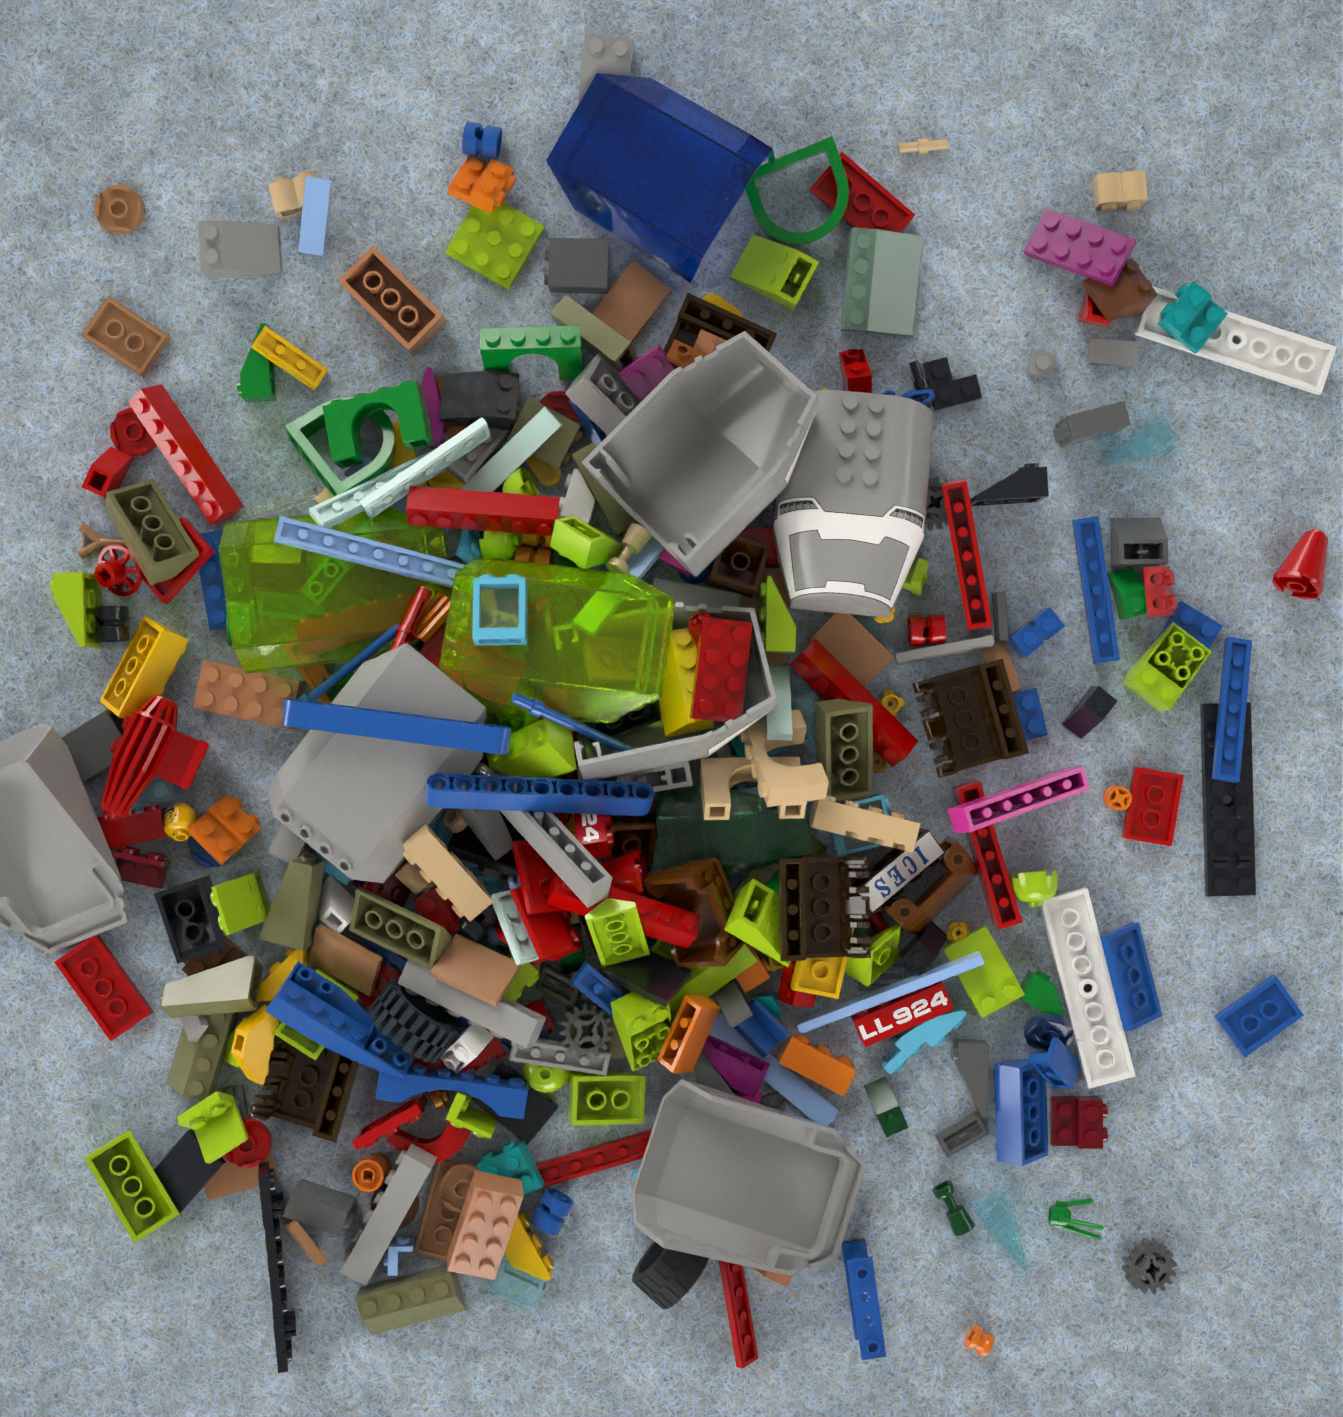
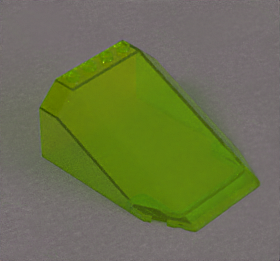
[219,507,455,674]
[439,558,676,722]

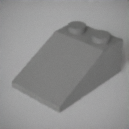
[577,33,634,123]
[198,220,281,278]

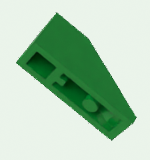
[237,323,276,403]

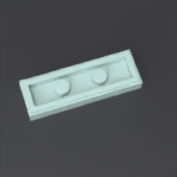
[491,890,539,966]

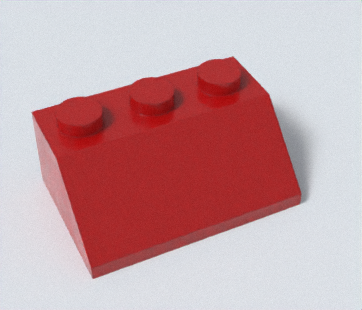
[510,887,582,961]

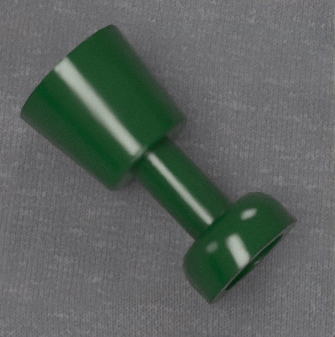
[932,1180,975,1236]

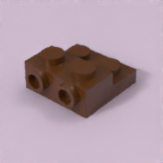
[181,935,248,976]

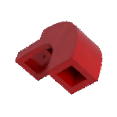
[386,1121,471,1164]

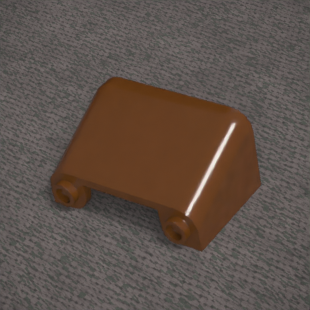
[883,837,977,934]
[643,857,745,967]

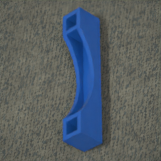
[376,1064,529,1119]

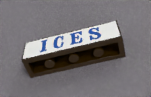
[851,828,945,914]

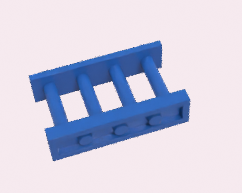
[841,1238,887,1360]

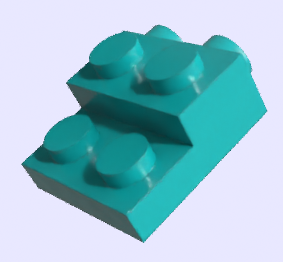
[1157,280,1228,354]
[477,1140,545,1195]

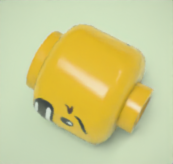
[164,803,197,841]

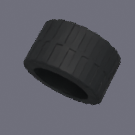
[632,1241,709,1309]

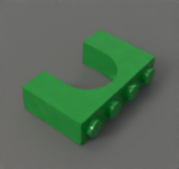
[480,325,584,380]
[322,380,434,469]

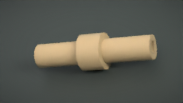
[898,138,948,154]

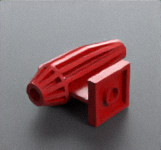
[100,694,210,820]

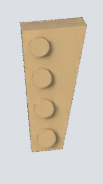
[807,795,921,853]
[402,824,493,921]

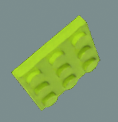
[445,202,545,291]

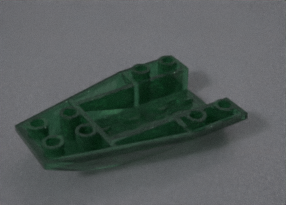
[656,786,811,878]

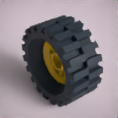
[368,978,461,1063]

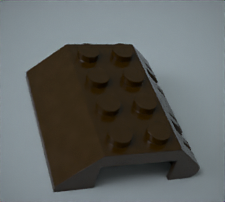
[664,293,777,354]
[912,659,1029,778]
[778,857,871,961]
[249,1020,359,1143]

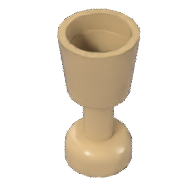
[606,523,651,577]

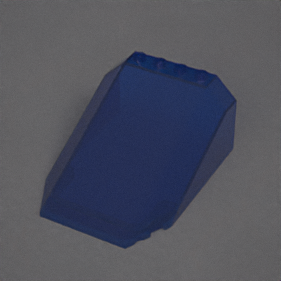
[546,73,775,288]

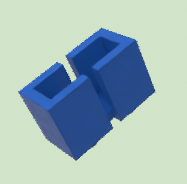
[1008,607,1065,657]

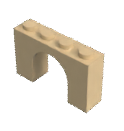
[738,709,829,807]
[699,756,807,820]

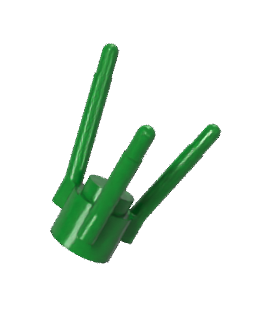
[1048,1198,1104,1240]

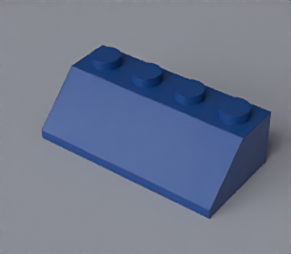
[993,1059,1048,1166]

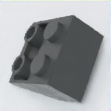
[1110,518,1168,567]

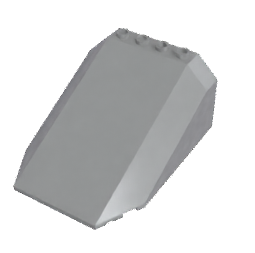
[268,643,487,883]
[0,723,129,954]
[632,1079,866,1276]

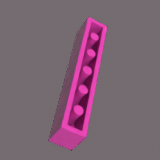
[947,766,1090,833]

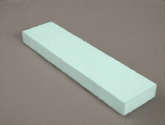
[766,665,793,741]

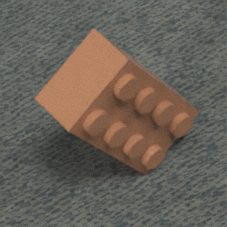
[338,246,447,356]
[193,660,306,729]
[447,1170,524,1280]

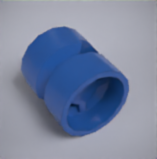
[462,121,502,160]
[530,1187,574,1235]

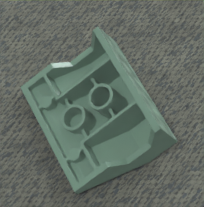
[840,227,922,336]

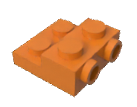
[447,155,516,214]
[187,794,261,865]

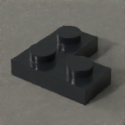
[922,357,982,411]

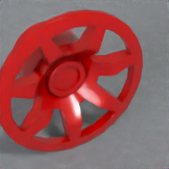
[94,544,142,596]

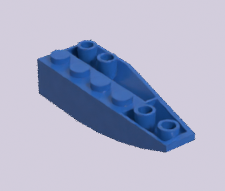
[265,961,414,1078]

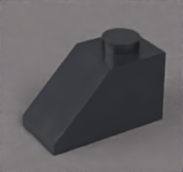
[1062,686,1118,739]
[898,921,948,975]

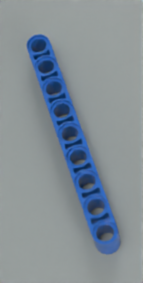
[282,699,511,754]
[425,773,654,816]

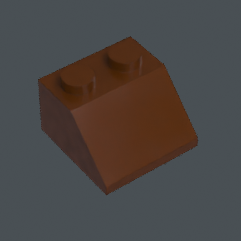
[1082,258,1158,321]
[705,535,770,598]
[601,822,658,866]

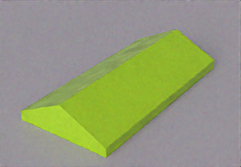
[585,898,650,967]
[669,944,758,1015]

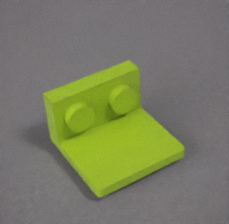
[177,1091,248,1164]
[446,1092,497,1139]

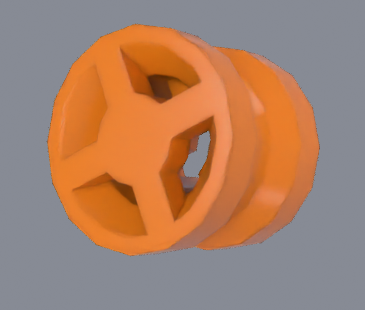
[1103,786,1132,811]
[964,1324,994,1357]

